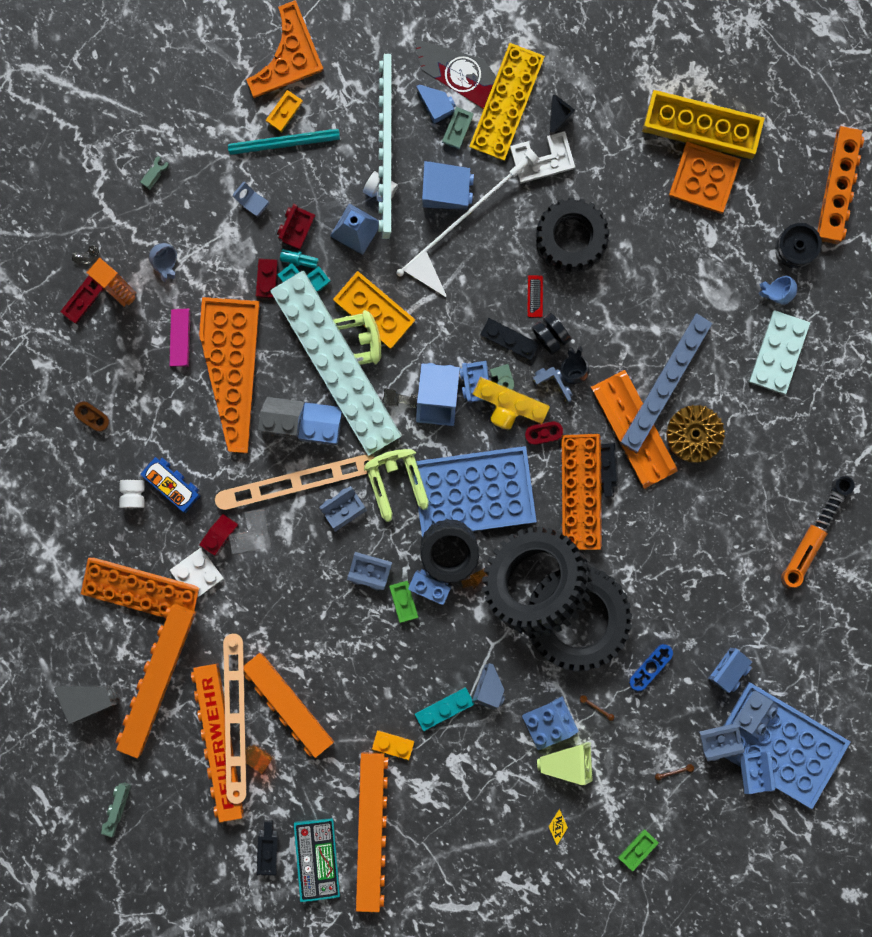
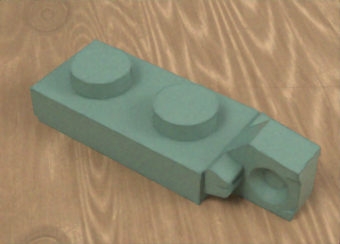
[101,782,131,837]

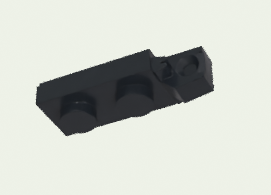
[601,443,618,497]
[257,820,278,876]

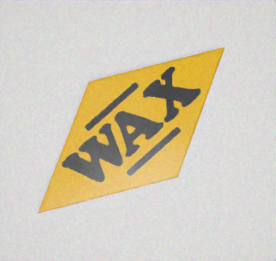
[549,809,568,845]

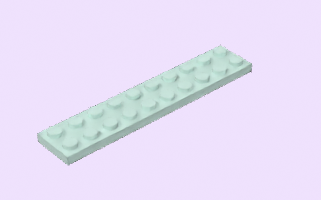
[270,271,402,456]

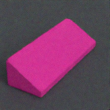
[170,309,190,367]

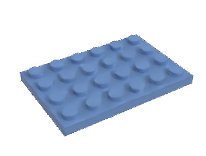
[413,446,537,538]
[723,682,850,809]

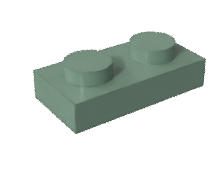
[442,107,474,150]

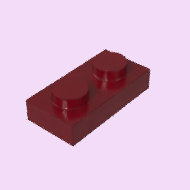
[256,259,278,299]

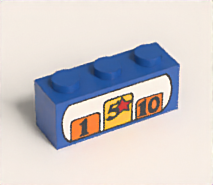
[140,457,201,513]

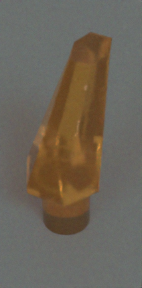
[461,568,487,589]

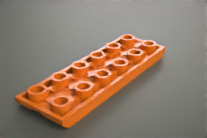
[591,370,678,489]
[562,434,602,550]
[81,558,200,617]

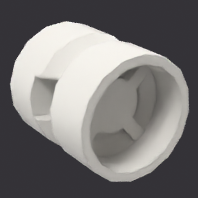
[363,171,398,202]
[119,480,145,508]

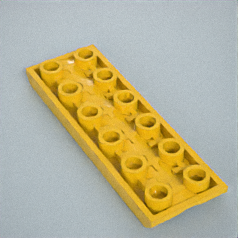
[469,43,545,161]

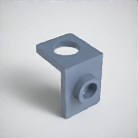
[232,182,269,217]

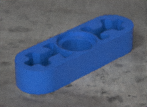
[629,644,673,691]

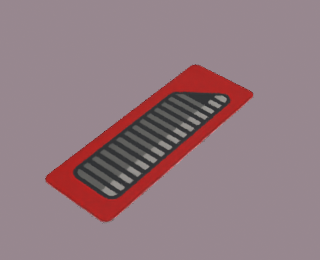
[527,275,543,317]

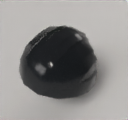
[560,346,590,384]

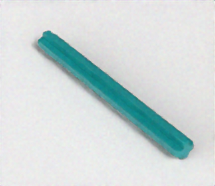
[228,129,340,155]

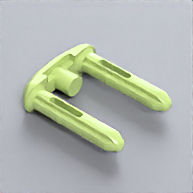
[333,310,381,365]
[364,449,429,522]

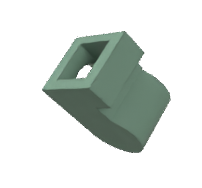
[489,364,514,390]

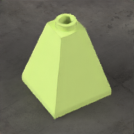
[537,742,593,785]

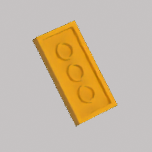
[333,271,416,349]

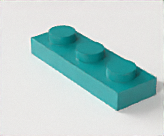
[415,687,475,731]

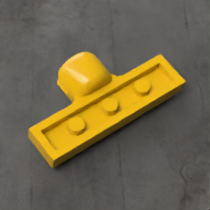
[473,377,550,430]

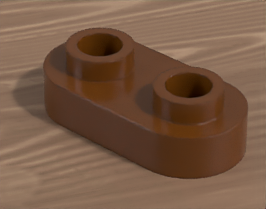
[74,401,110,432]

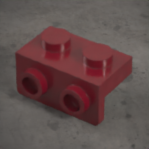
[277,204,316,250]

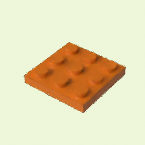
[668,142,741,214]

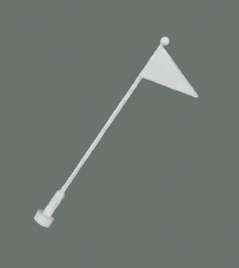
[396,149,540,297]

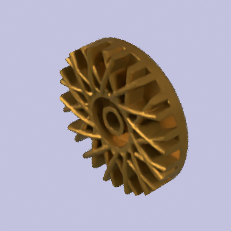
[666,405,725,463]

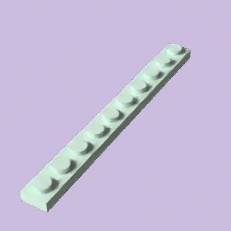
[378,54,391,239]

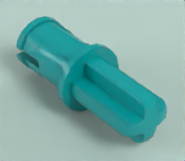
[280,249,318,268]

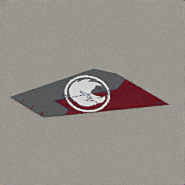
[414,39,496,109]

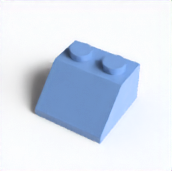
[298,402,342,445]
[708,648,752,693]

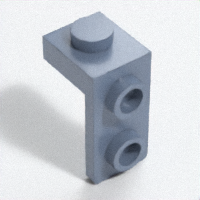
[532,367,573,404]

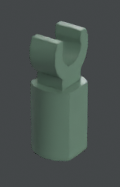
[140,156,169,190]

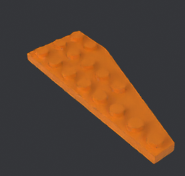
[199,297,260,453]

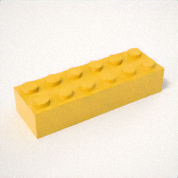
[642,90,765,159]

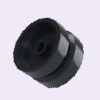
[775,223,822,269]

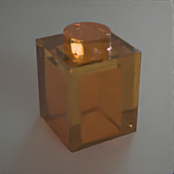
[245,743,275,774]

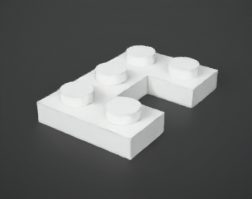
[510,131,575,184]

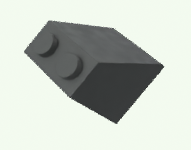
[258,397,305,439]
[54,685,119,724]

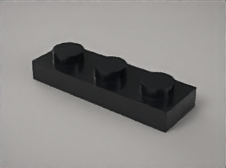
[480,318,540,361]

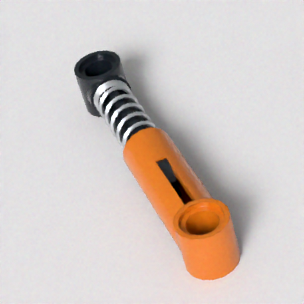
[781,476,855,588]

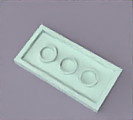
[749,310,810,395]

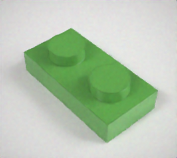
[389,580,418,623]
[618,829,659,872]

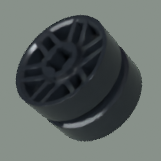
[531,313,572,355]

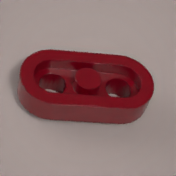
[525,421,563,445]

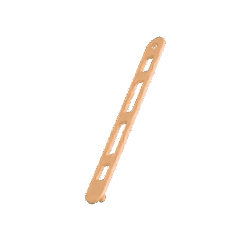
[215,454,375,510]
[223,634,246,804]

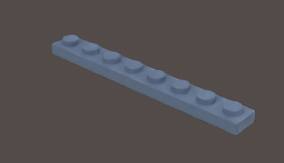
[620,313,712,453]

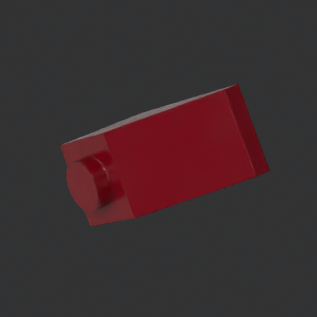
[199,514,239,556]

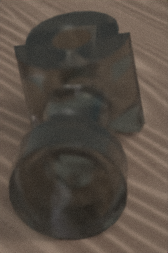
[382,389,418,409]

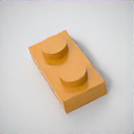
[266,90,303,133]
[372,730,414,760]

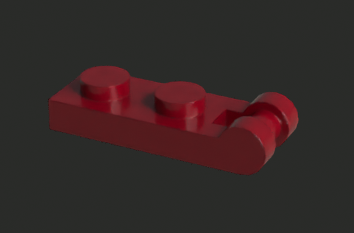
[60,276,104,324]

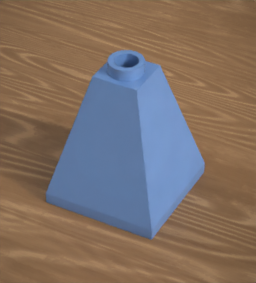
[330,204,379,255]

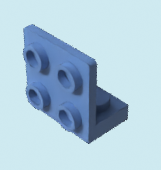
[522,696,579,750]

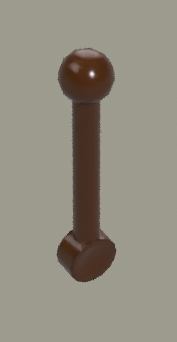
[580,695,615,721]
[655,764,694,781]

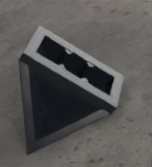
[549,95,575,135]

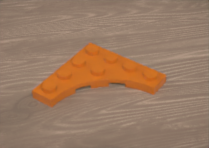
[246,0,324,98]

